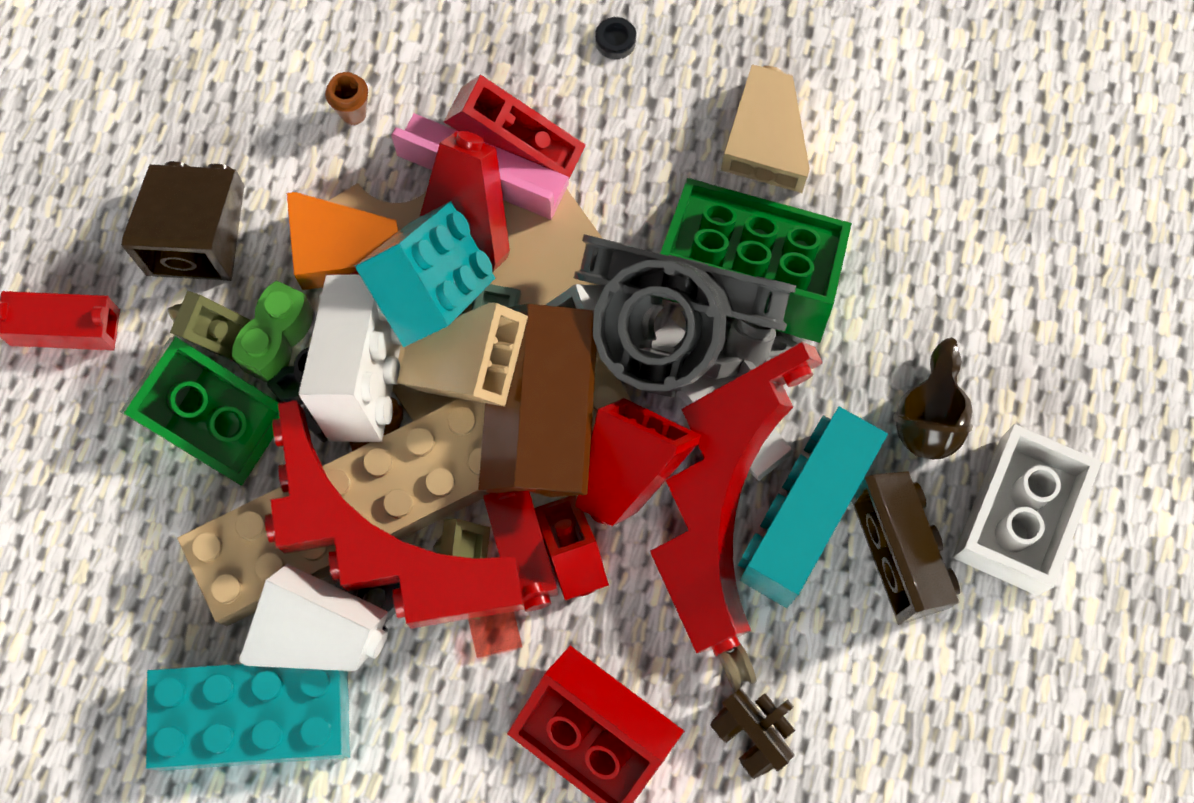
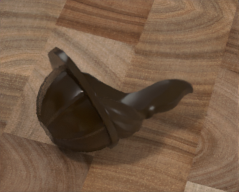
[893,337,973,460]

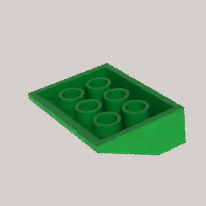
[660,178,852,343]

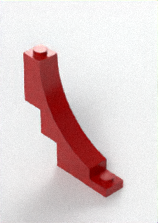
[650,342,823,657]

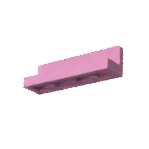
[391,113,569,220]

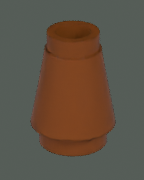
[325,72,368,125]

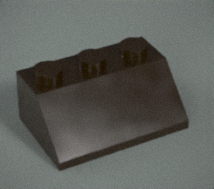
[851,471,960,625]

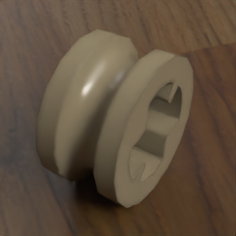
[719,643,757,691]

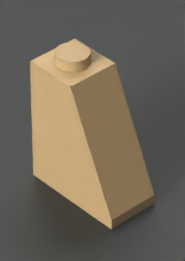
[721,64,810,193]
[397,302,528,406]

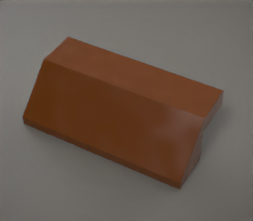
[478,304,597,498]

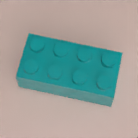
[738,406,888,608]
[146,664,350,771]

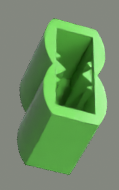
[232,281,313,383]

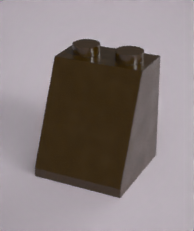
[121,161,245,281]

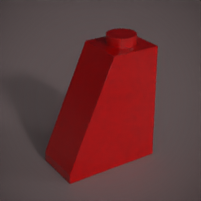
[419,131,510,272]
[575,398,701,526]

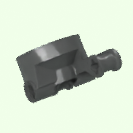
[573,234,797,397]

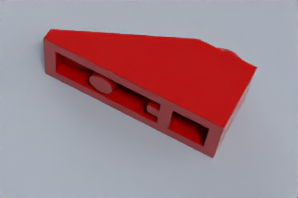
[444,74,586,179]

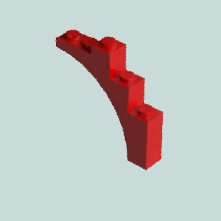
[265,400,524,629]

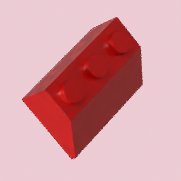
[507,645,684,803]

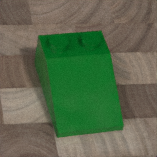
[120,336,280,486]

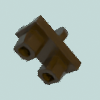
[710,688,796,779]

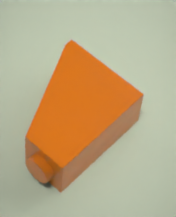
[287,192,399,290]

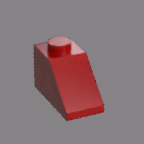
[534,496,609,601]

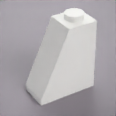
[239,564,388,671]

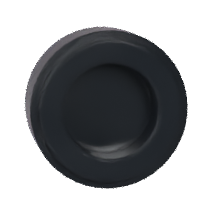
[595,17,637,59]

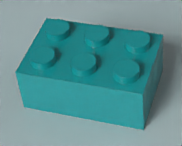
[355,201,496,347]

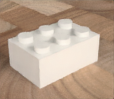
[298,275,402,442]
[952,424,1102,596]

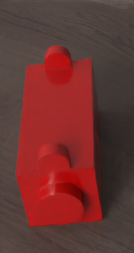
[0,291,120,351]
[483,491,558,612]

